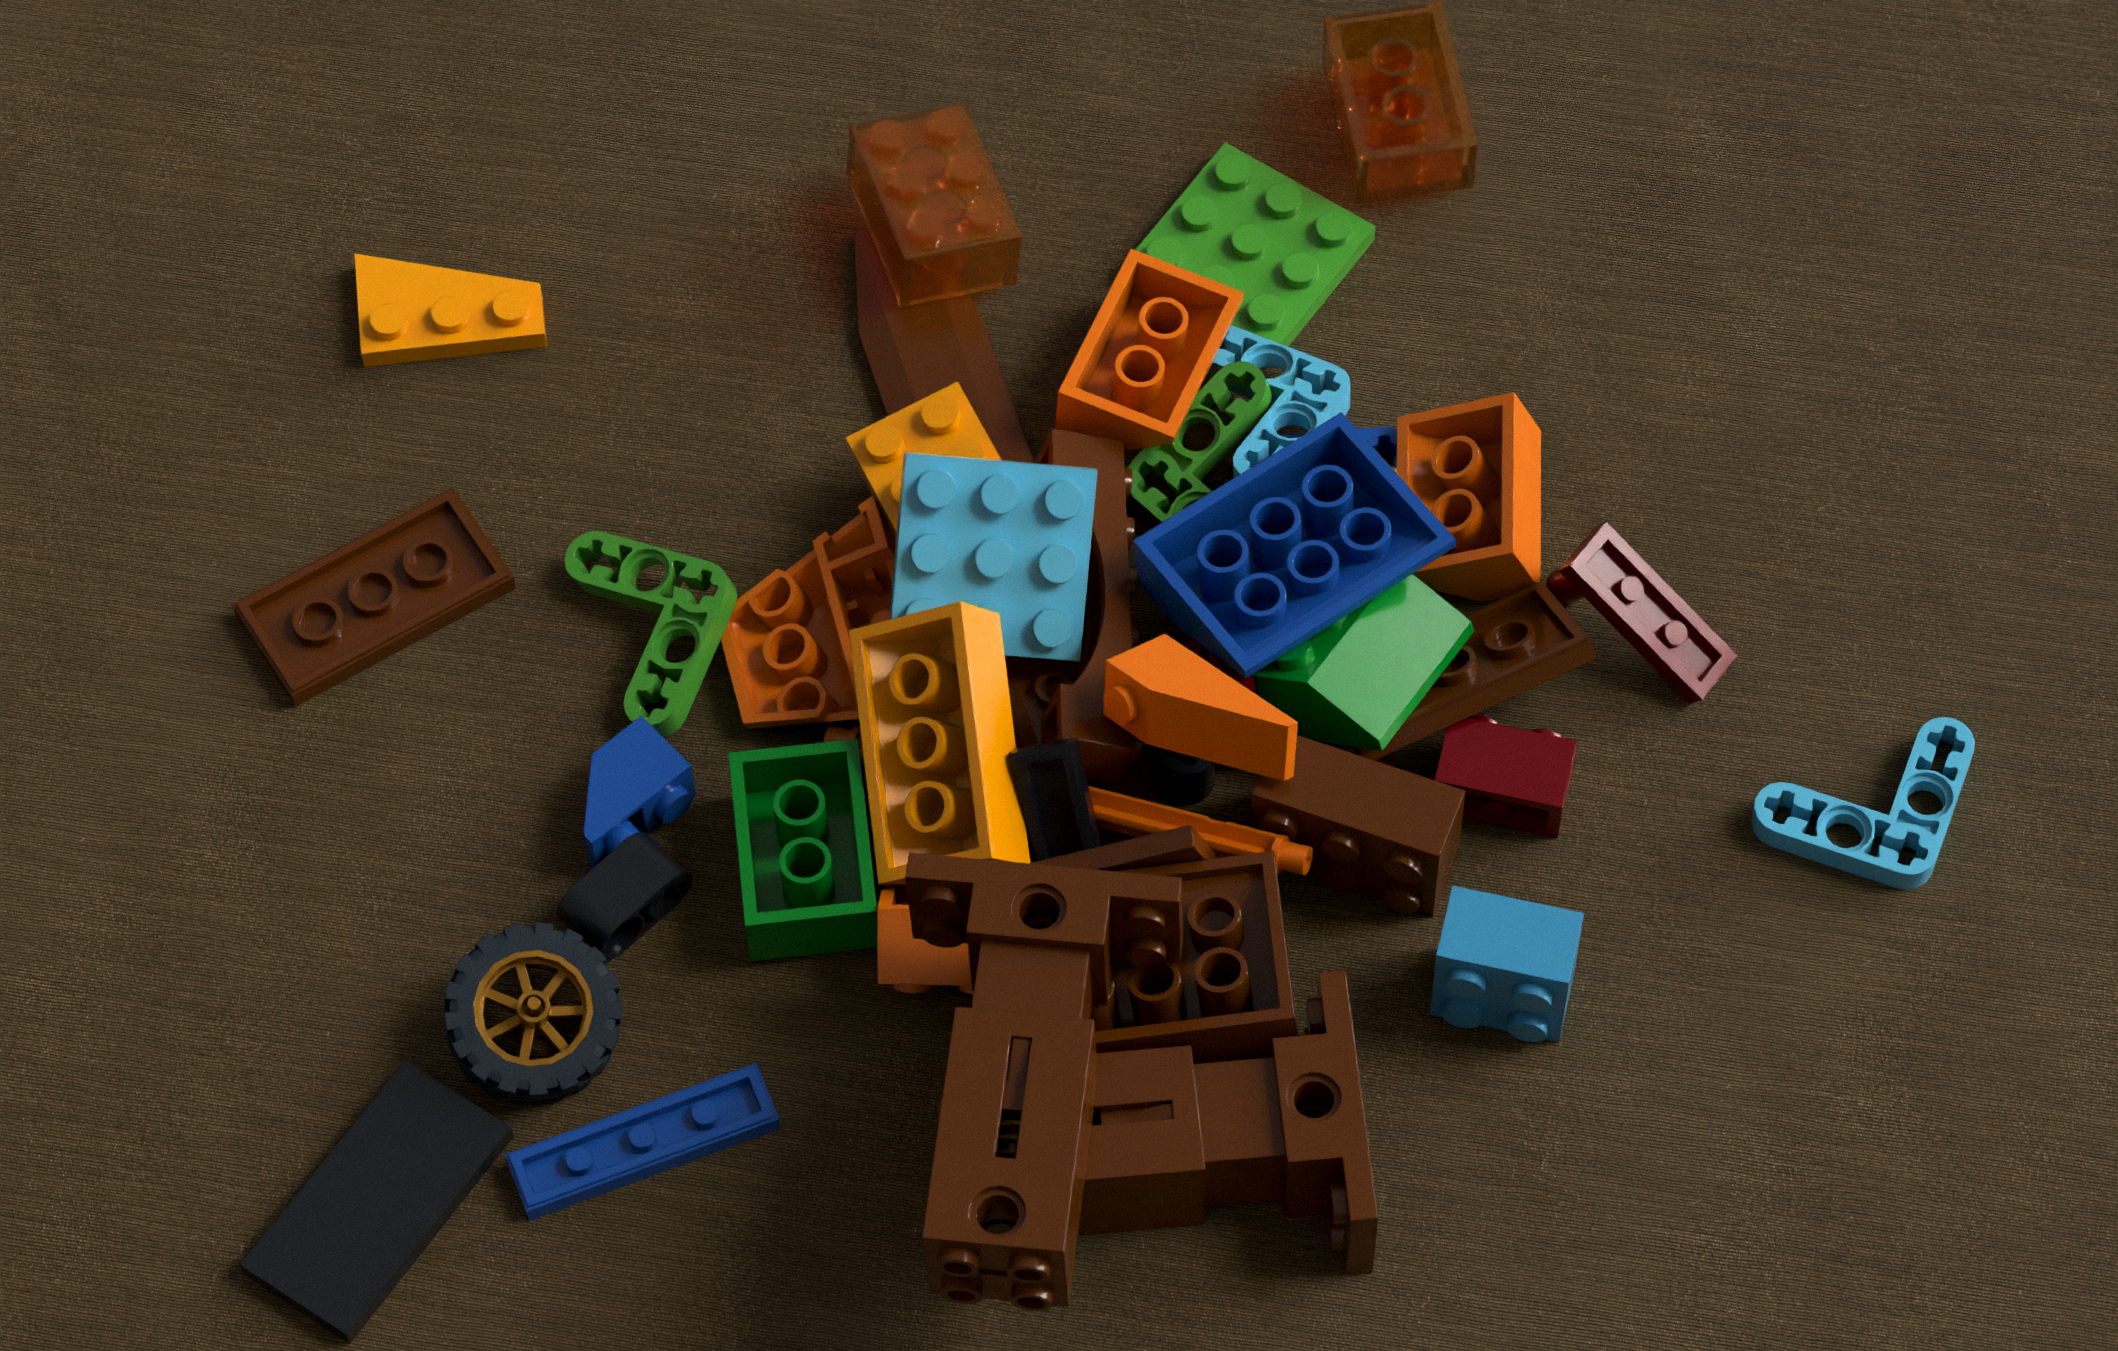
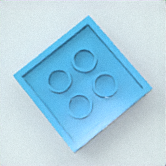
[889,452,1098,661]

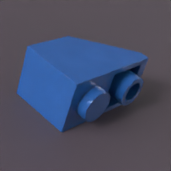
[583,716,696,868]

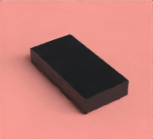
[1010,737,1102,862]

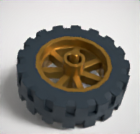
[444,922,622,1105]

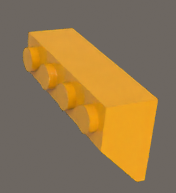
[849,601,1030,886]

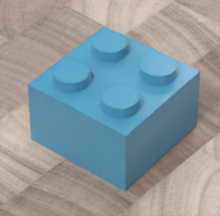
[1430,885,1584,1042]

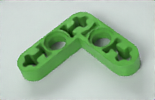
[1128,361,1272,524]
[564,531,737,737]

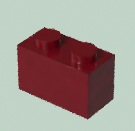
[1434,715,1578,838]

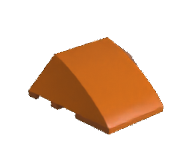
[721,495,896,729]

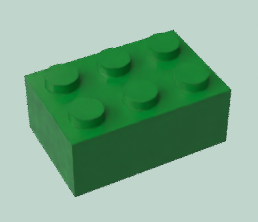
[728,739,878,962]

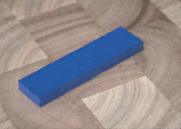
[505,1063,781,1221]

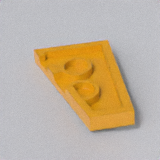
[354,253,547,367]

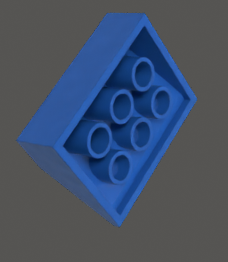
[1133,412,1456,679]

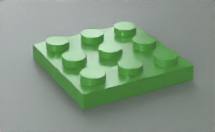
[1135,142,1376,347]

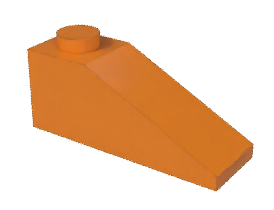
[1103,634,1298,781]

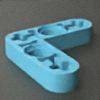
[1204,325,1350,478]
[1751,717,1975,890]

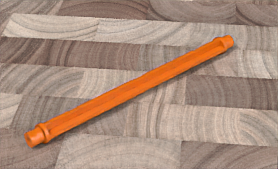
[823,724,1313,876]

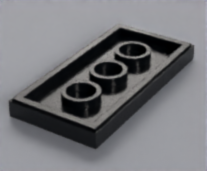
[240,1060,514,1344]

